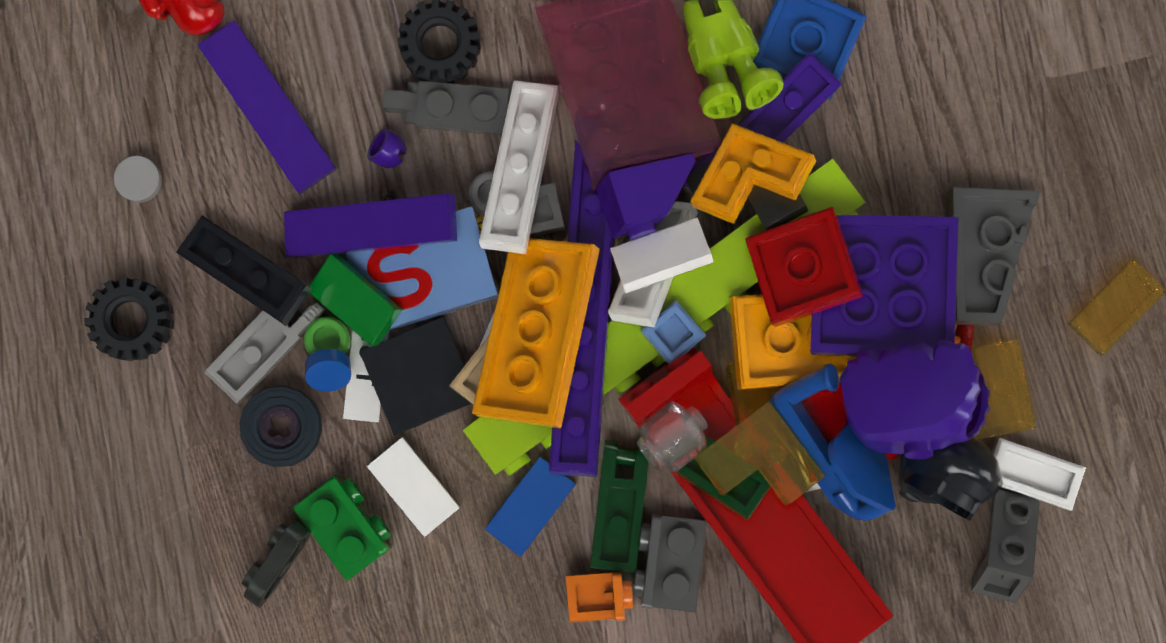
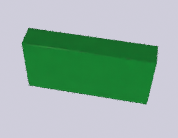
[309,254,403,346]

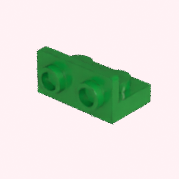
[293,475,392,582]

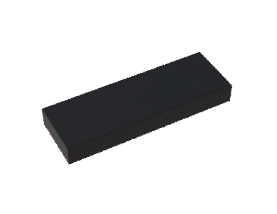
[176,215,312,326]

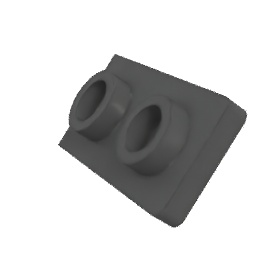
[971,489,1040,603]

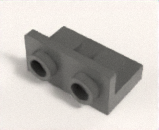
[633,514,706,612]

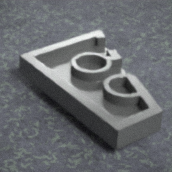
[947,187,1040,326]

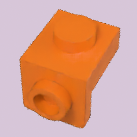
[566,571,633,623]

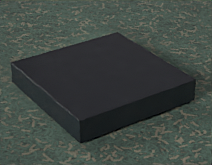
[359,317,471,436]

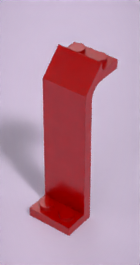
[618,347,894,643]

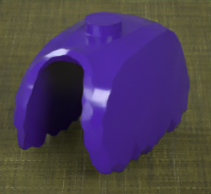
[840,340,991,459]

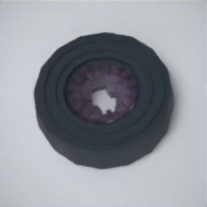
[239,386,322,467]

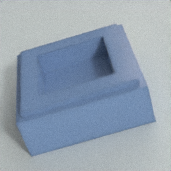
[640,301,706,365]

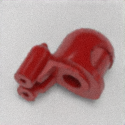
[138,0,225,36]

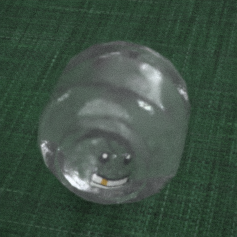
[637,402,708,472]

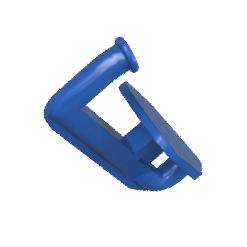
[769,364,896,521]

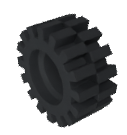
[397,0,481,84]
[84,277,174,361]

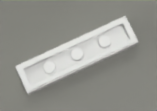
[479,80,559,254]

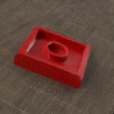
[745,207,863,327]

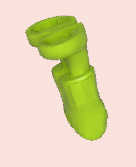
[683,0,784,119]

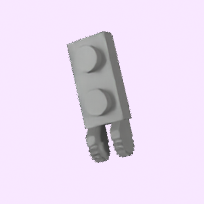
[204,303,325,404]

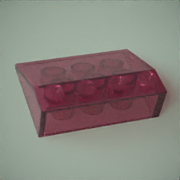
[535,0,722,190]

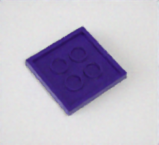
[810,215,959,356]

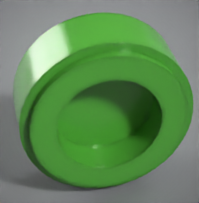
[304,317,351,355]

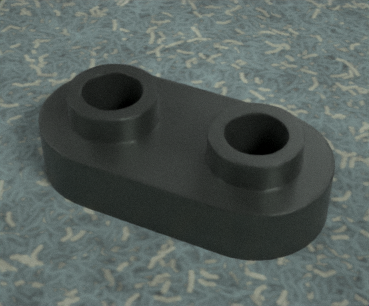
[241,520,311,608]

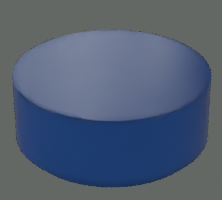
[305,349,351,392]

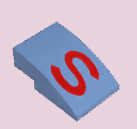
[346,206,498,331]

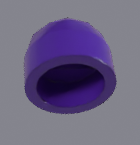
[367,128,407,169]

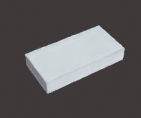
[610,217,714,293]
[367,437,461,537]
[992,438,1086,511]

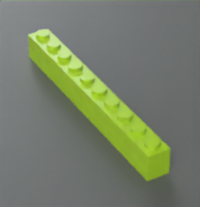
[463,159,866,476]

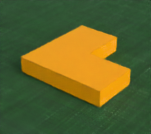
[690,123,816,224]

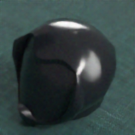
[899,437,1003,521]

